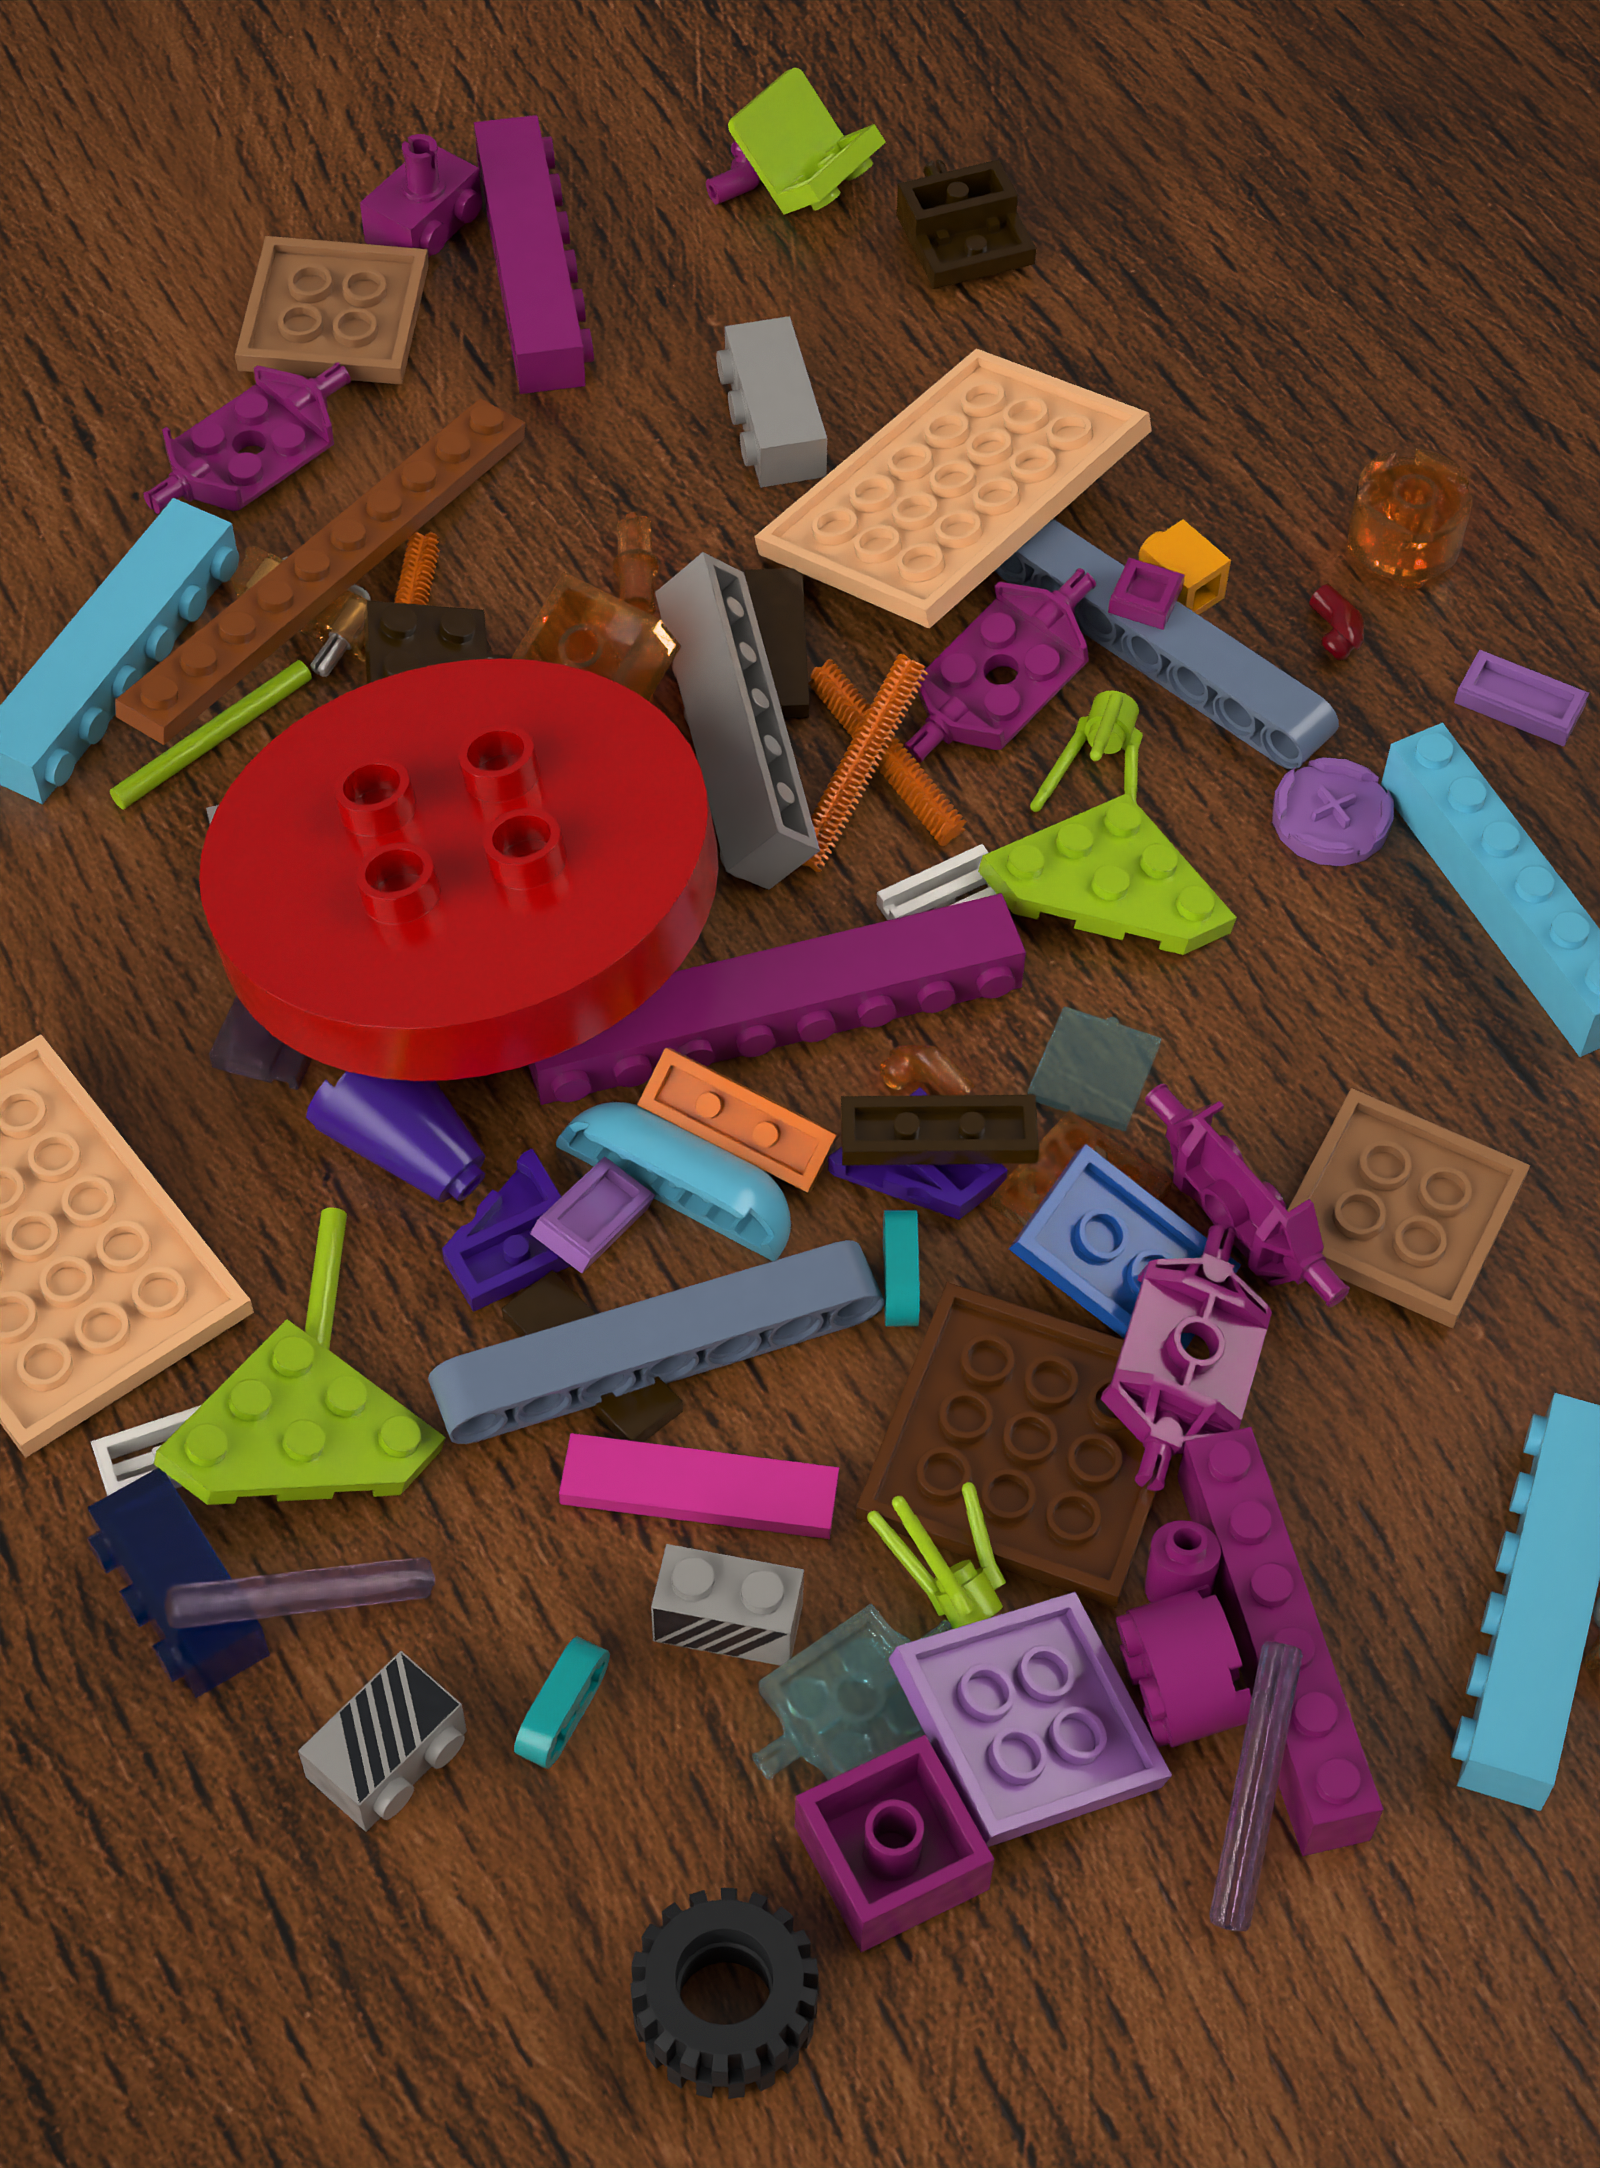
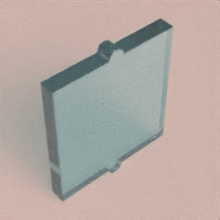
[1027,1006,1162,1132]

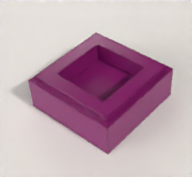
[1108,557,1185,630]

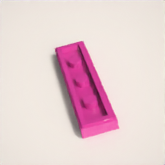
[559,1433,839,1539]

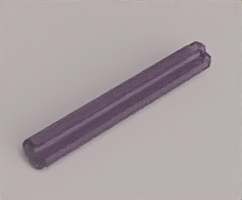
[164,1557,435,1629]
[1209,1641,1303,1932]

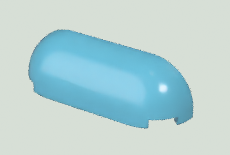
[556,1102,791,1261]

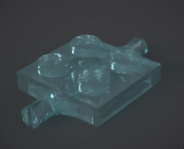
[752,1604,955,1780]

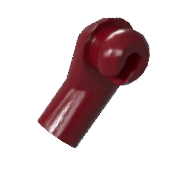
[1309,584,1364,661]

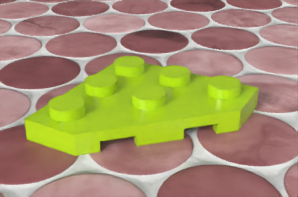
[978,793,1237,955]
[154,1319,446,1505]

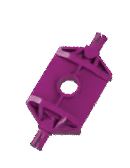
[143,362,351,514]
[903,568,1096,763]
[1144,1084,1350,1307]
[1101,1225,1272,1491]

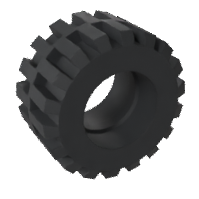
[630,1888,819,2099]

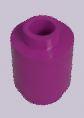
[1145,1520,1221,1603]

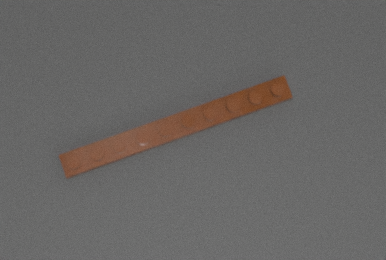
[115,398,526,745]

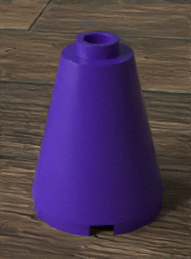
[306,1071,485,1202]

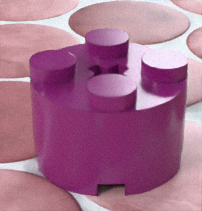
[1116,1585,1254,1748]

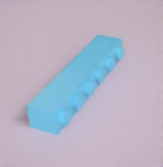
[0,498,239,804]
[1381,723,1600,1057]
[1451,1393,1600,1811]

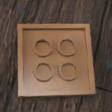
[235,236,429,385]
[1287,1088,1530,1329]

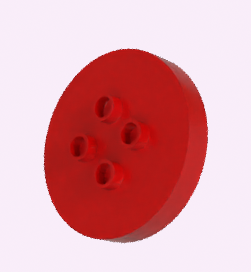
[199,658,719,1081]

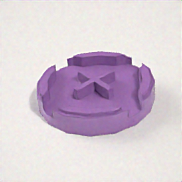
[1272,757,1394,866]

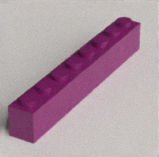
[528,893,1026,1105]

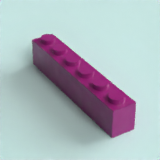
[474,115,594,394]
[1177,1427,1383,1856]

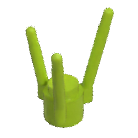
[1030,691,1143,812]
[867,1482,1006,1629]

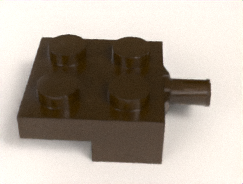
[896,159,1036,289]
[364,600,528,684]

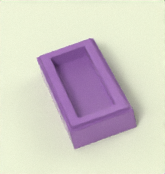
[1454,649,1589,747]
[530,1157,656,1274]

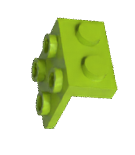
[728,68,886,215]

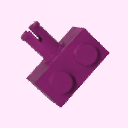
[360,134,482,258]

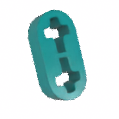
[883,1210,920,1326]
[514,1636,610,1769]

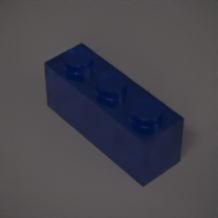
[86,1468,270,1698]

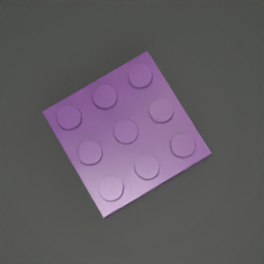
[888,1592,1172,1847]

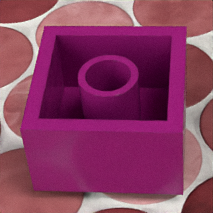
[795,1734,994,1953]

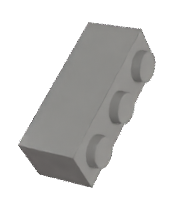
[716,316,827,488]

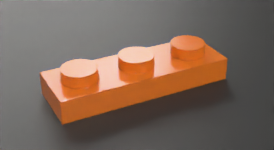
[637,1048,840,1193]

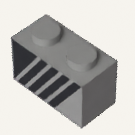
[651,1544,804,1667]
[298,1651,467,1832]

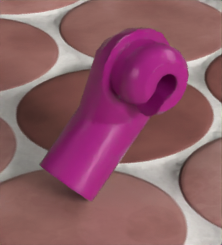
[706,141,761,205]

